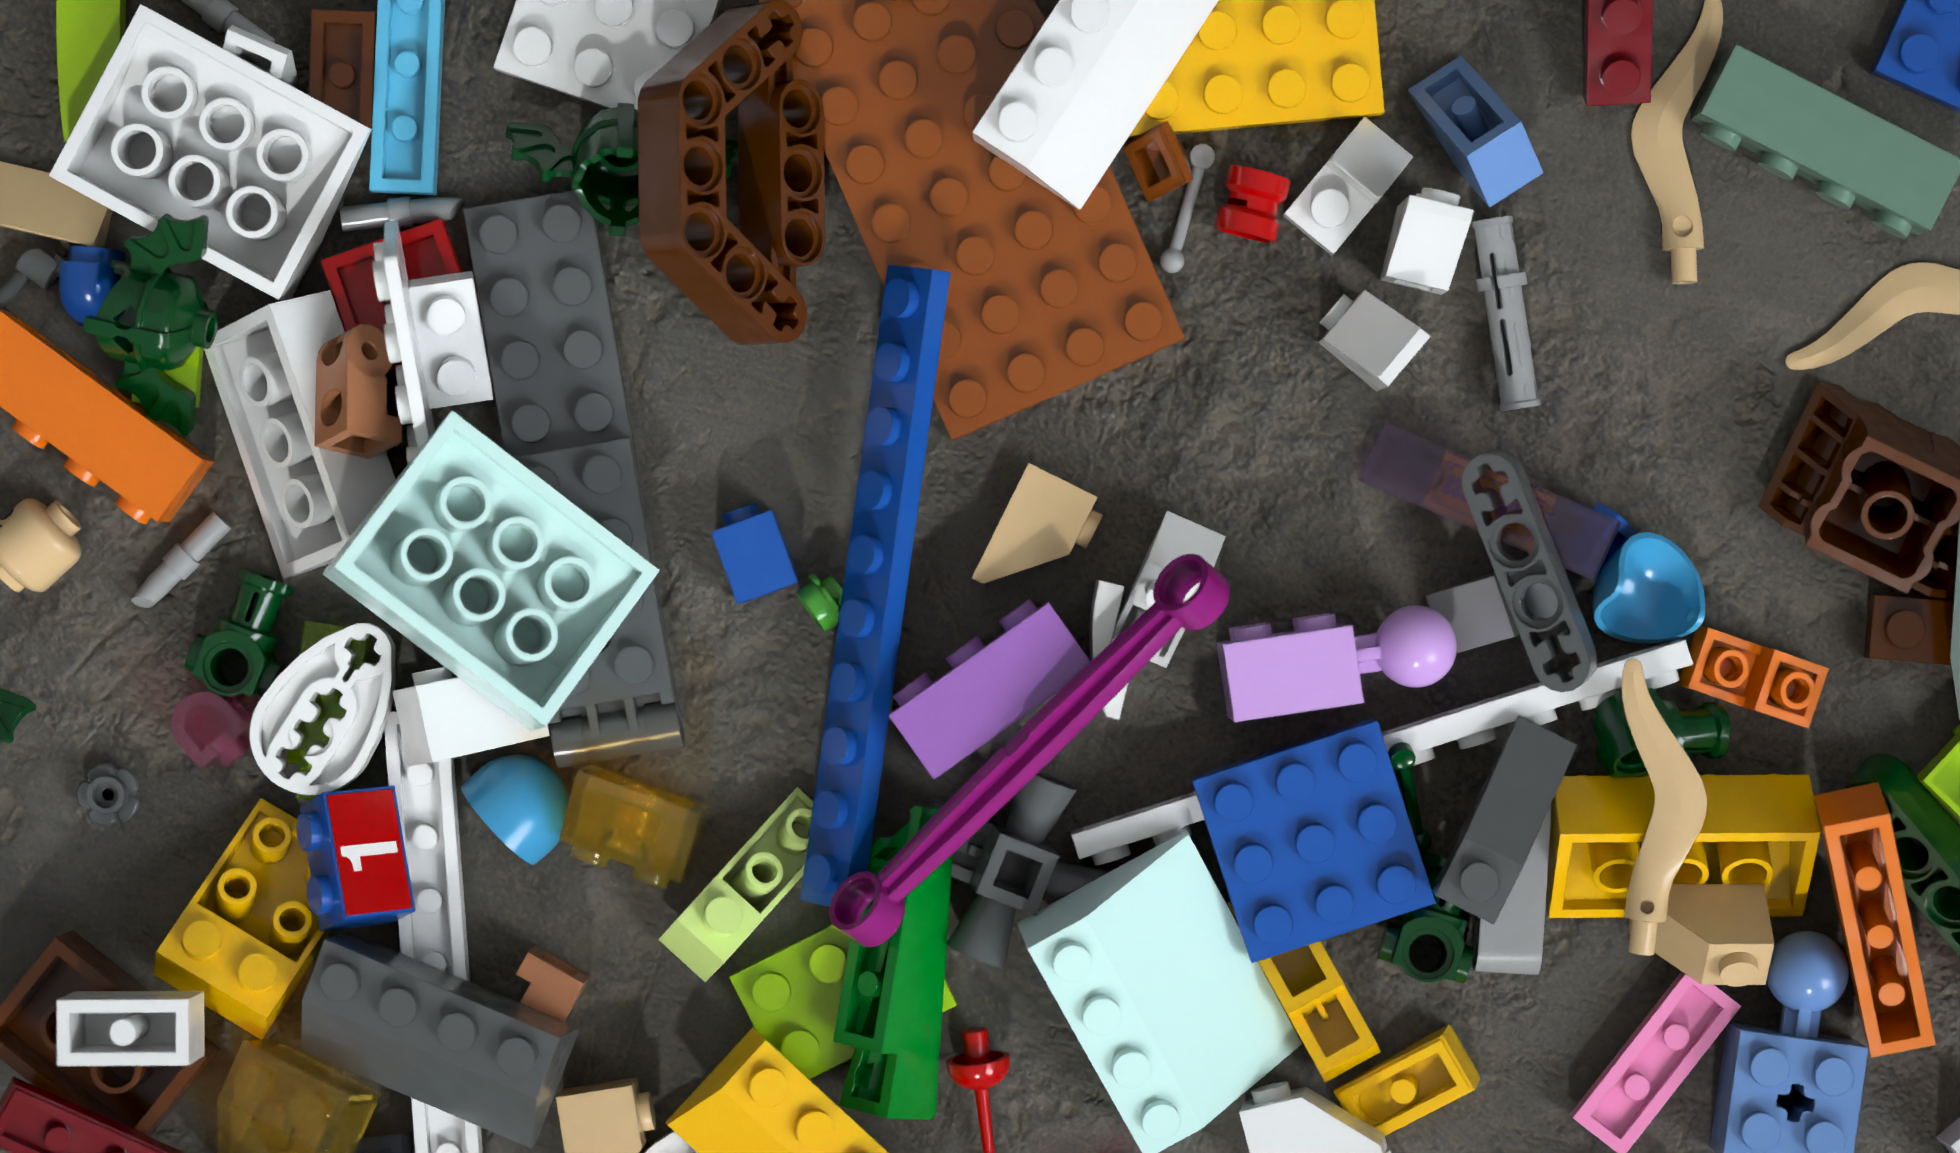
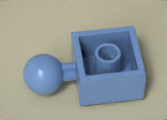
[1709,931,1869,1153]

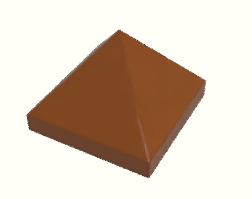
[1123,121,1193,203]

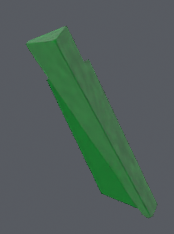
[833,805,953,1120]

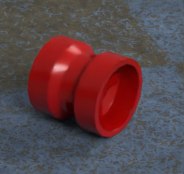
[1214,165,1291,244]

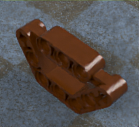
[638,0,825,346]

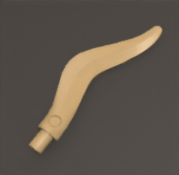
[1631,0,1723,284]
[1785,262,1960,370]
[1621,658,1707,956]

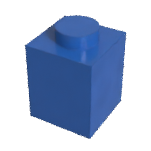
[711,503,801,604]

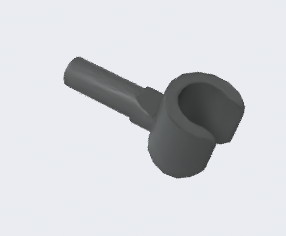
[0,247,65,309]

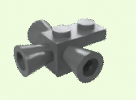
[928,771,1111,968]

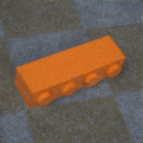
[0,309,215,525]
[1814,782,1936,1058]

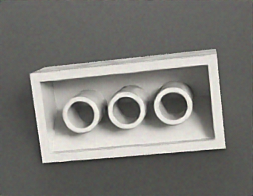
[973,0,1219,210]
[204,290,396,579]

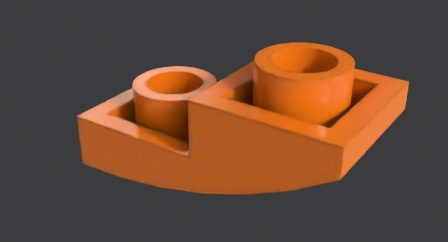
[1677,626,1829,729]

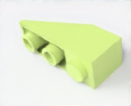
[658,787,813,982]

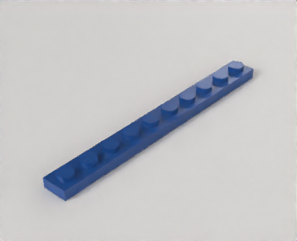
[800,265,951,907]

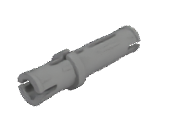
[1472,216,1541,411]

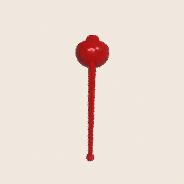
[946,1027,1010,1153]

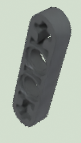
[1461,449,1598,692]

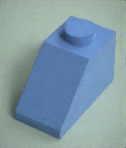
[1408,56,1543,208]

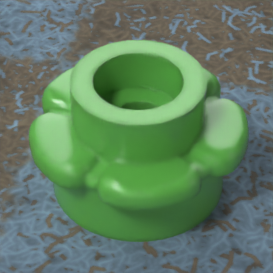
[796,573,843,633]

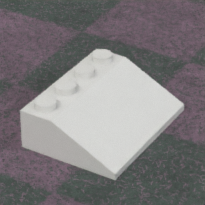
[49,4,372,301]

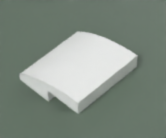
[1089,580,1128,720]

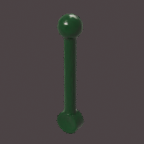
[1388,742,1431,852]

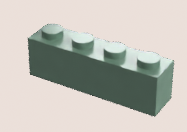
[1690,44,1960,239]

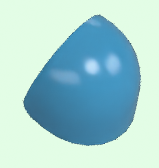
[1592,532,1706,643]
[461,754,571,865]

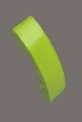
[56,0,126,142]

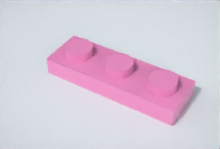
[1569,971,1741,1153]

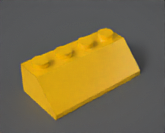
[1547,774,1821,918]
[665,1027,890,1153]

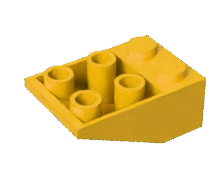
[153,798,330,1040]

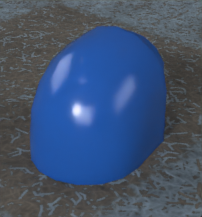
[59,246,126,326]

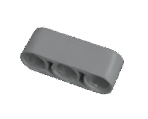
[1472,805,1551,975]

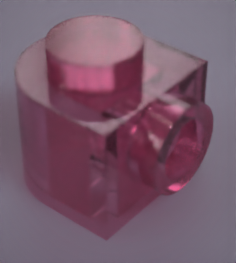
[172,691,252,770]

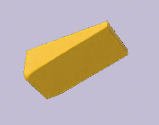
[1333,1024,1480,1136]

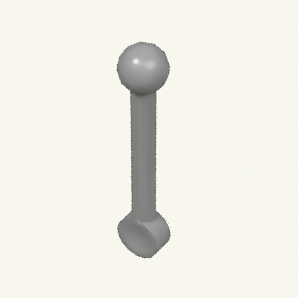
[1160,144,1215,273]

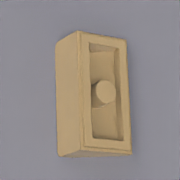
[0,161,113,248]

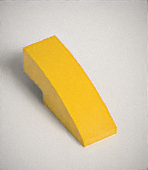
[1227,902,1381,1083]

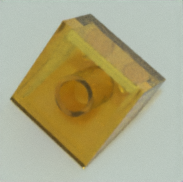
[559,764,711,888]
[217,1040,381,1153]

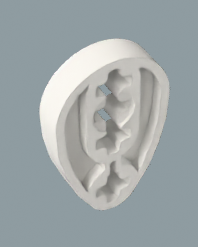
[250,623,396,795]

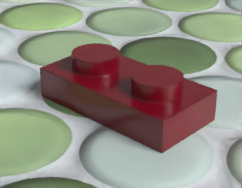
[1583,0,1653,106]

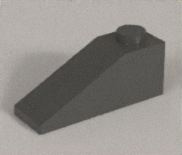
[1432,715,1577,925]

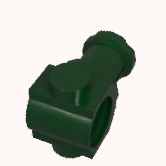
[185,567,294,697]
[1593,688,1731,778]
[1377,852,1474,984]

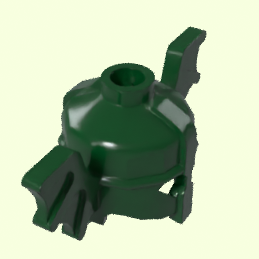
[506,103,738,237]
[84,214,218,436]

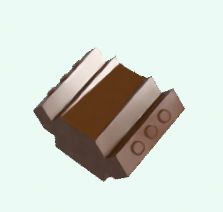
[1758,382,1960,599]

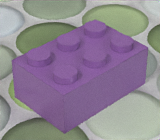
[889,599,1090,779]

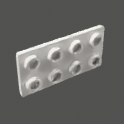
[373,220,493,464]

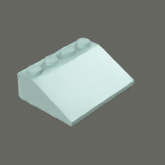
[322,411,660,731]
[1017,831,1302,1153]

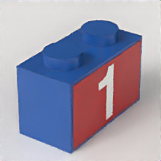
[297,786,415,932]

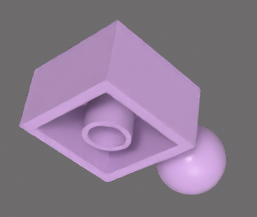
[1216,605,1457,722]

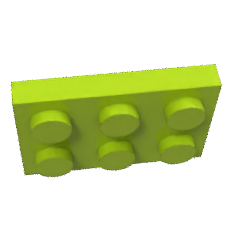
[729,924,957,1079]

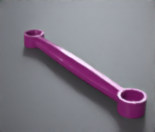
[829,554,1230,947]

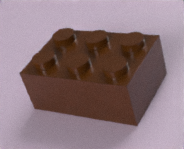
[0,930,221,1137]

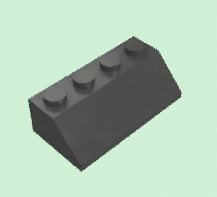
[300,931,580,1148]

